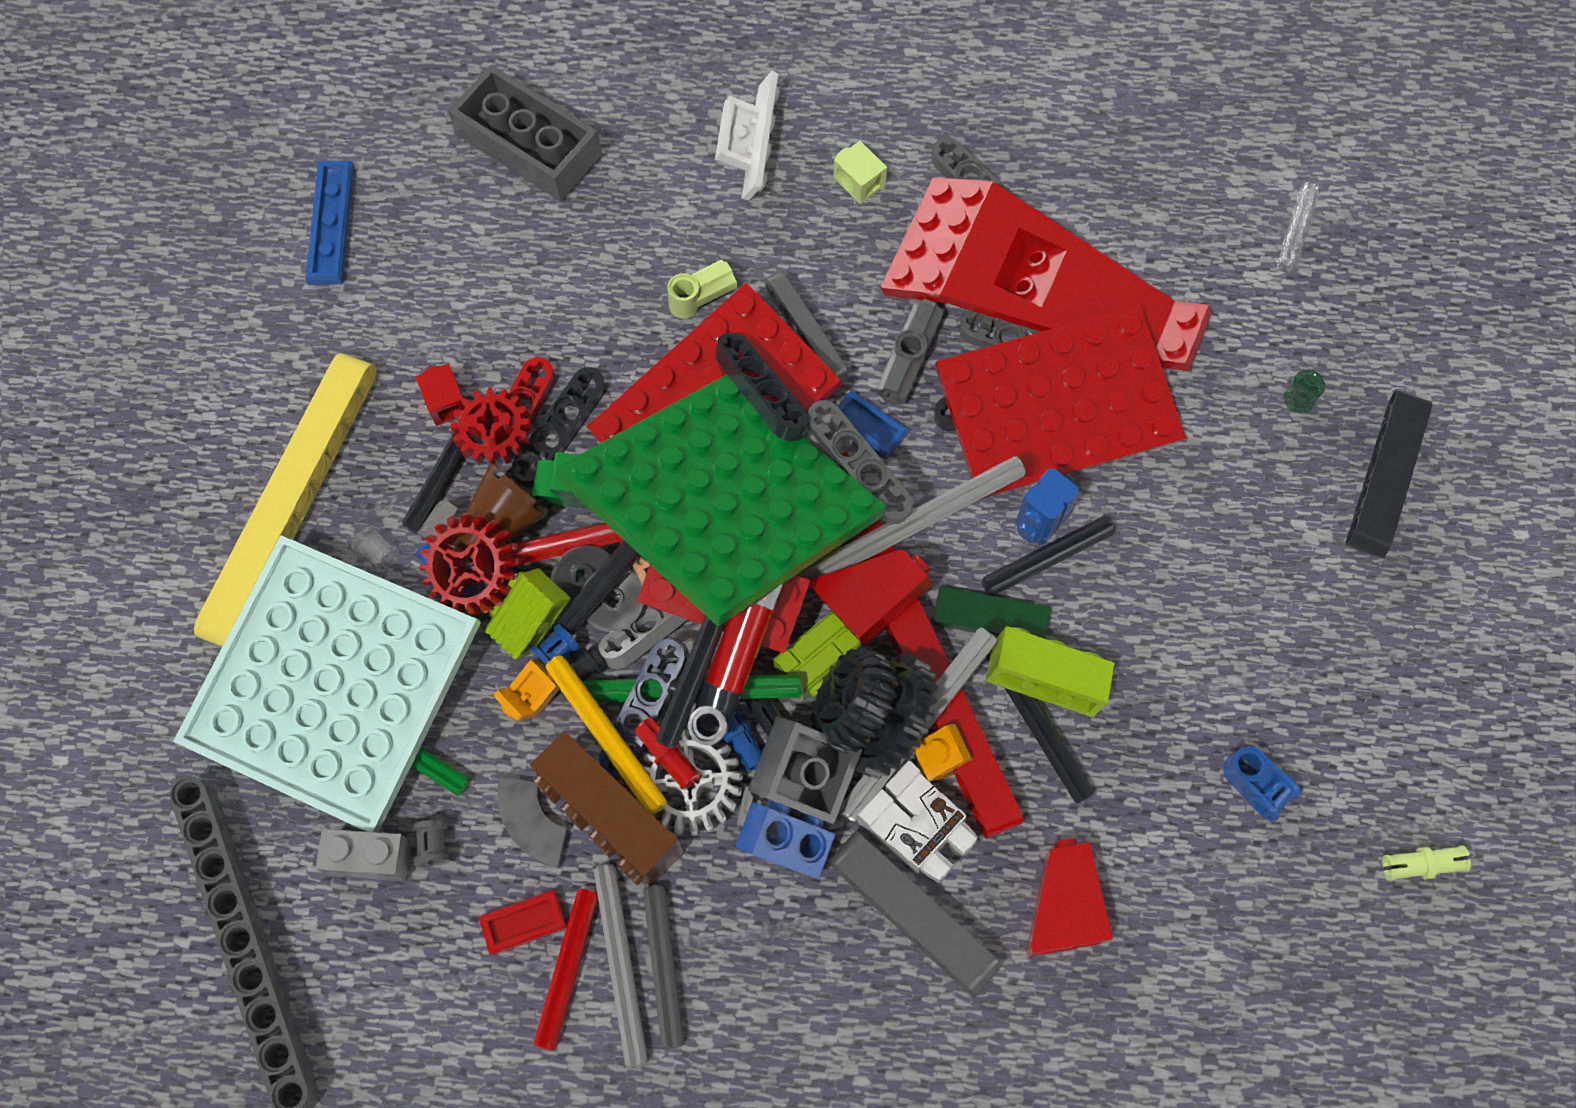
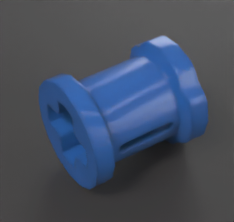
[529,624,581,666]

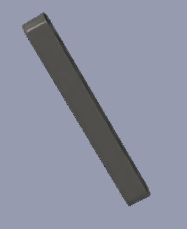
[170,776,319,1108]

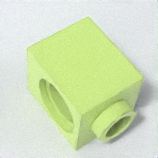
[834,141,887,204]

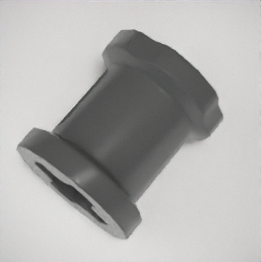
[412,820,450,867]

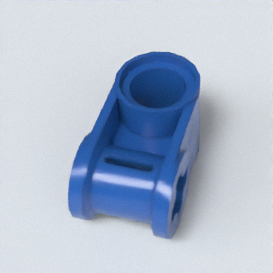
[1223,746,1302,822]

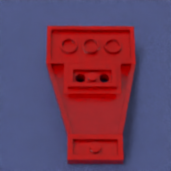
[880,177,1212,371]

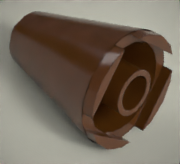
[453,463,550,568]

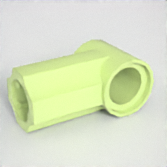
[667,260,737,319]

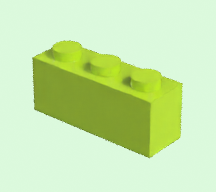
[985,626,1115,718]

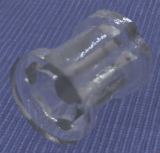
[351,525,401,574]

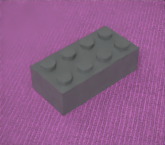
[448,65,602,201]

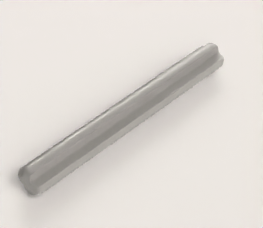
[594,864,648,1068]

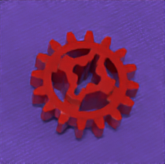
[450,387,532,465]

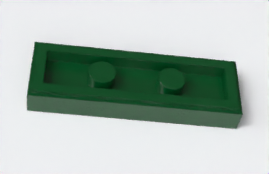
[932,586,1051,639]

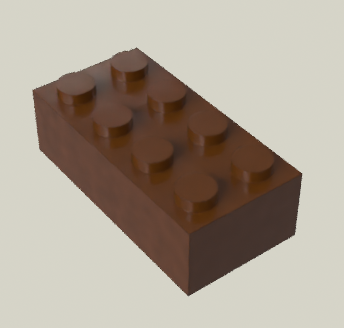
[530,731,684,886]

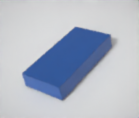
[838,390,908,460]

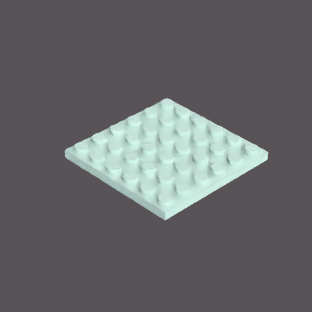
[173,535,481,833]

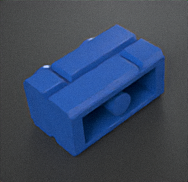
[1015,468,1079,545]

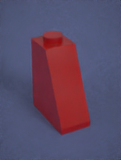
[809,549,932,646]
[1026,838,1113,958]

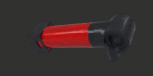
[667,581,787,746]

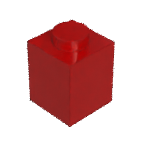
[415,363,464,426]

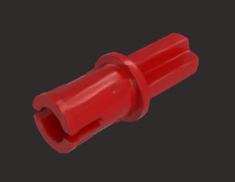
[635,717,701,790]

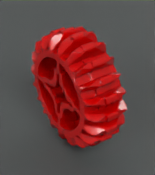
[418,513,522,616]

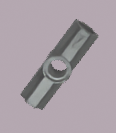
[876,299,944,405]

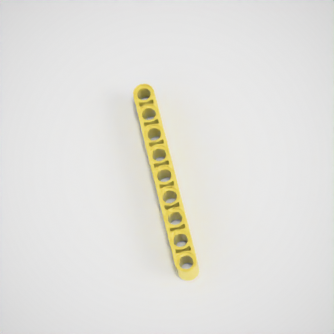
[194,353,376,647]

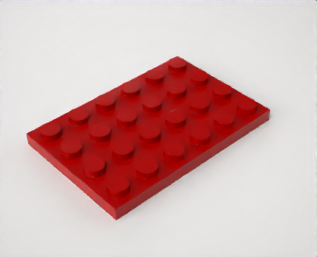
[586,282,843,443]
[935,304,1186,500]

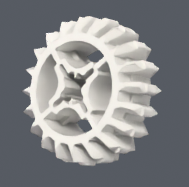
[643,729,743,836]

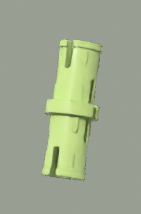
[1382,845,1471,881]

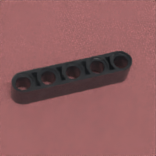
[1345,390,1433,559]

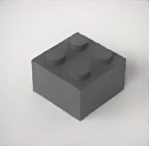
[748,717,862,824]

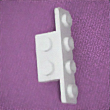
[715,71,780,201]

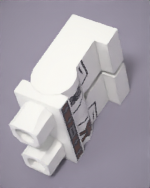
[858,760,978,883]

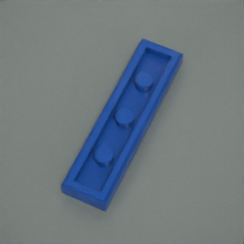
[305,161,354,285]

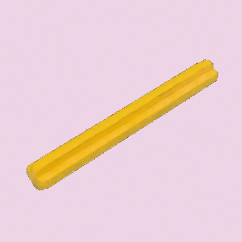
[546,655,667,815]

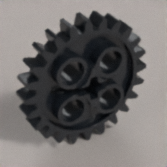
[855,653,938,779]

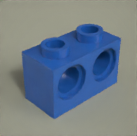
[735,800,835,880]

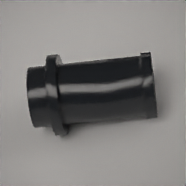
[569,646,607,681]

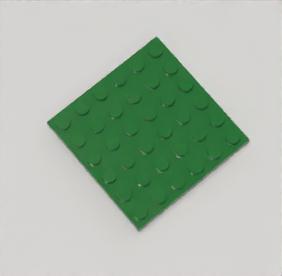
[556,374,887,626]

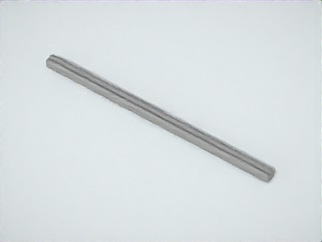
[661,456,1026,666]

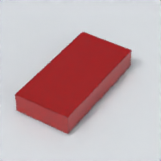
[478,889,567,956]

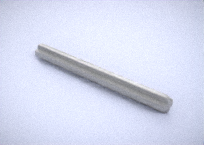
[840,628,997,822]

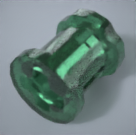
[1283,370,1326,414]

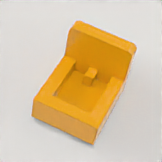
[493,658,560,721]
[913,724,972,781]

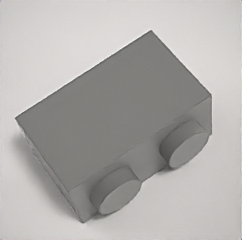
[315,829,412,881]

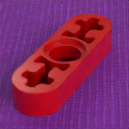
[489,357,555,447]

